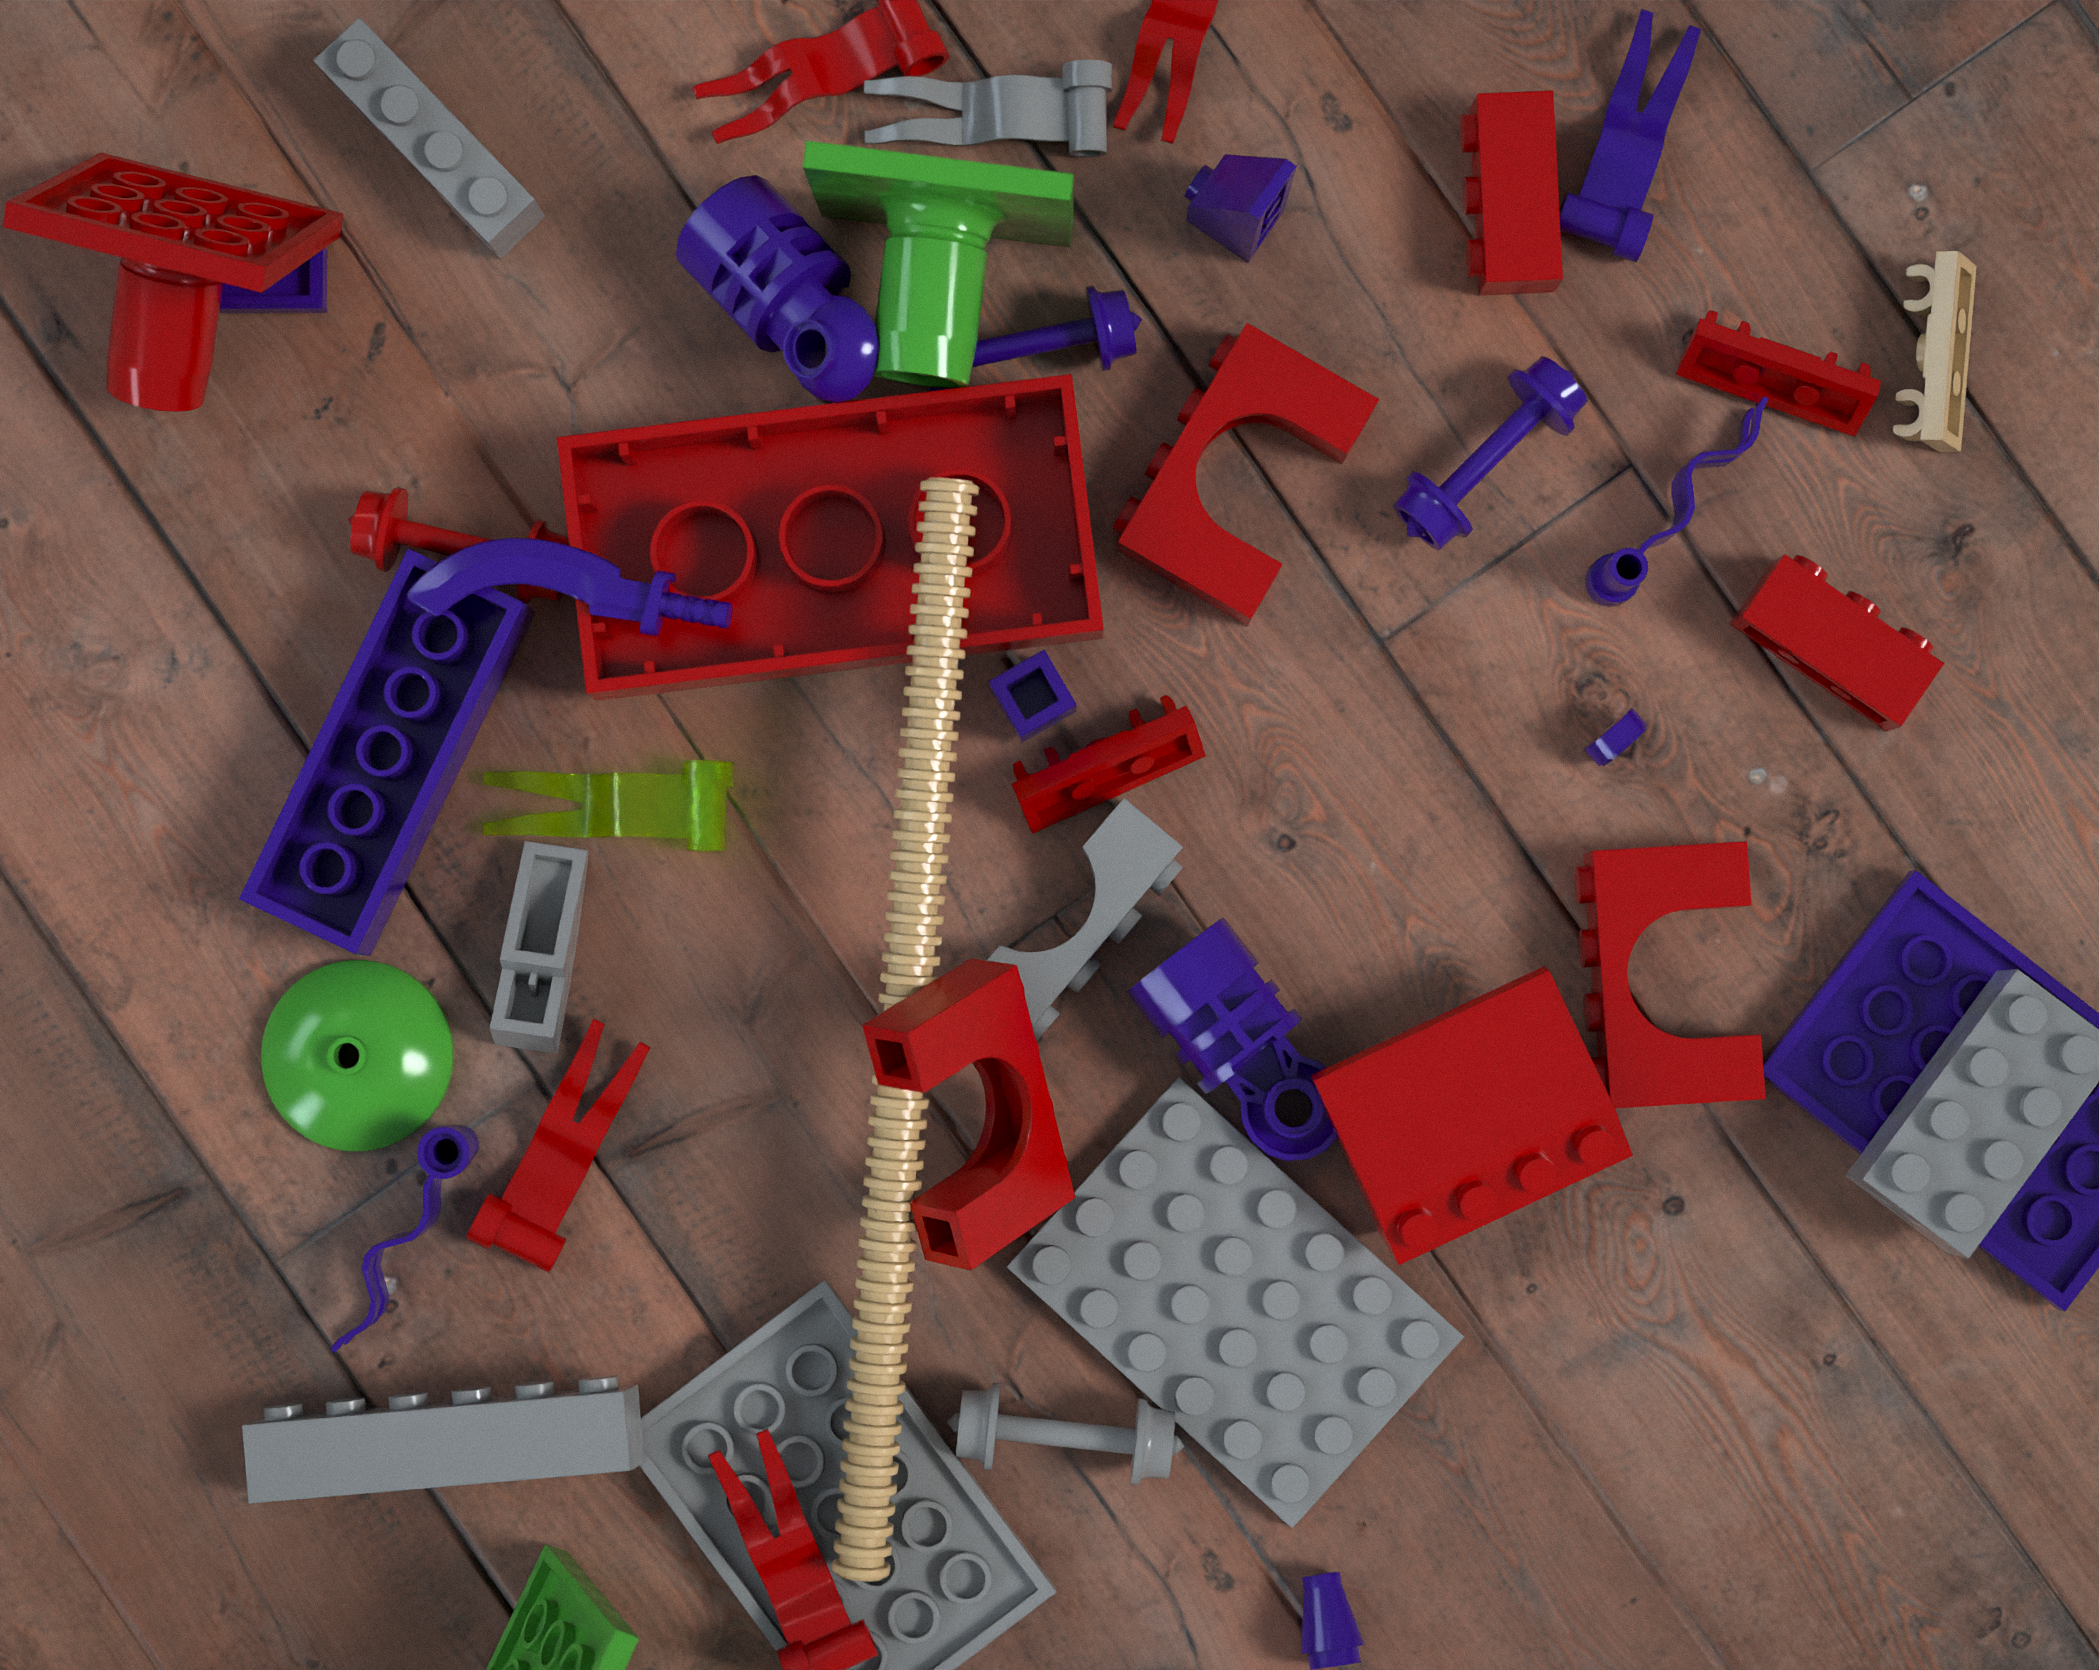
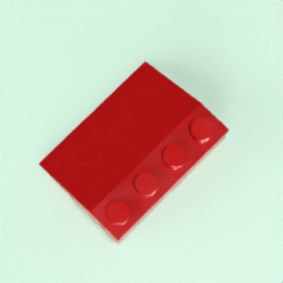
[1310,966,1633,1265]

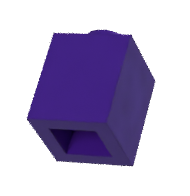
[988,649,1077,743]

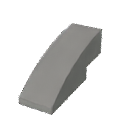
[489,841,589,1054]

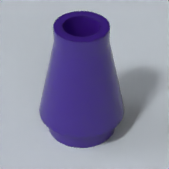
[1301,1572,1365,1670]

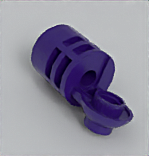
[676,175,879,403]
[1127,917,1337,1161]

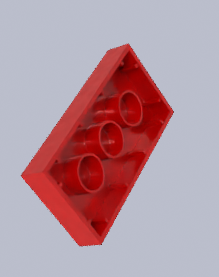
[557,374,1104,701]

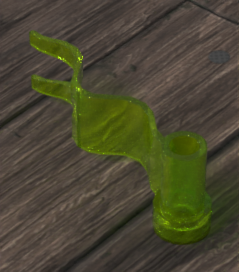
[482,760,734,852]

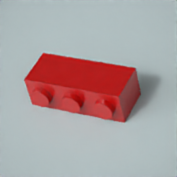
[1460,90,1563,296]
[1730,554,1944,732]

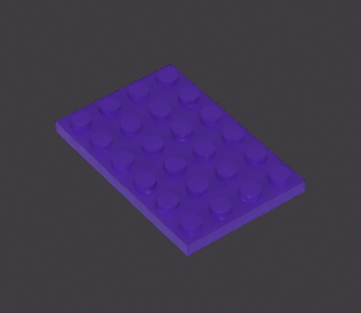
[1763,870,2099,1311]

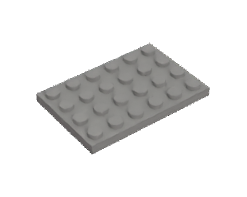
[1007,1077,1464,1528]
[639,1279,1057,1670]

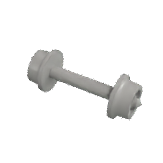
[947,1383,1184,1486]

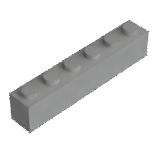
[242,1375,645,1504]

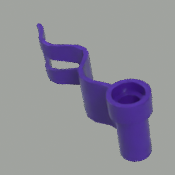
[1559,9,1701,263]
[1585,397,1768,607]
[331,1125,479,1352]

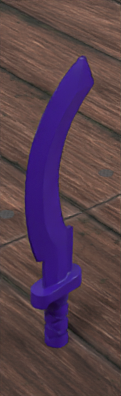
[407,538,733,636]

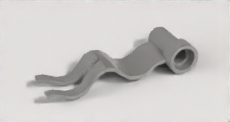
[864,60,1113,157]

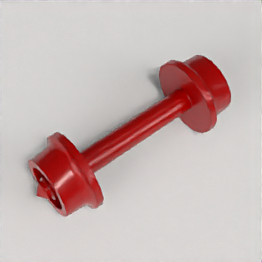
[348,487,569,604]

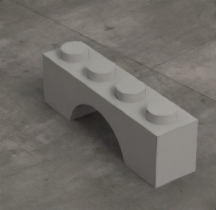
[313,17,546,259]
[987,798,1183,1041]

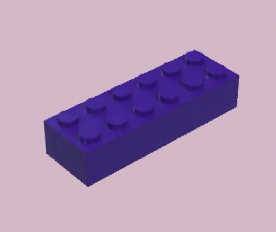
[239,549,535,956]

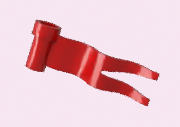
[692,0,949,144]
[1113,0,1219,144]
[466,1019,651,1273]
[708,1428,879,1670]

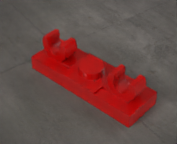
[1676,310,1881,437]
[1011,695,1206,834]

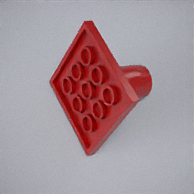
[3,152,344,412]

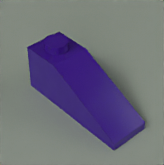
[1184,154,1297,263]

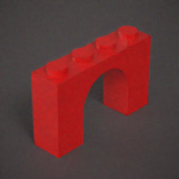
[1113,323,1379,626]
[1574,841,1766,1108]
[862,958,1075,1271]

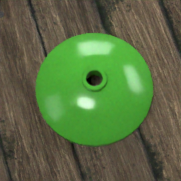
[261,960,454,1151]

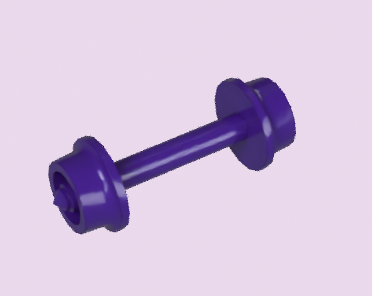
[929,285,1142,391]
[1393,356,1588,551]

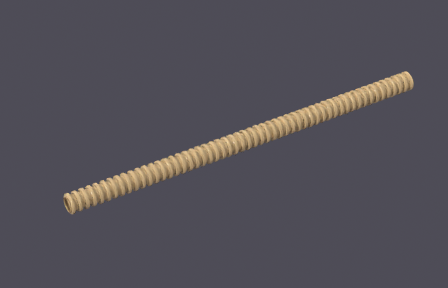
[832,478,979,1581]

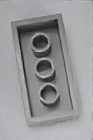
[1845,969,2099,1259]

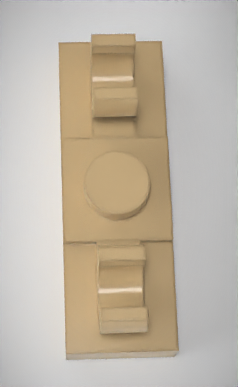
[1893,251,1977,452]

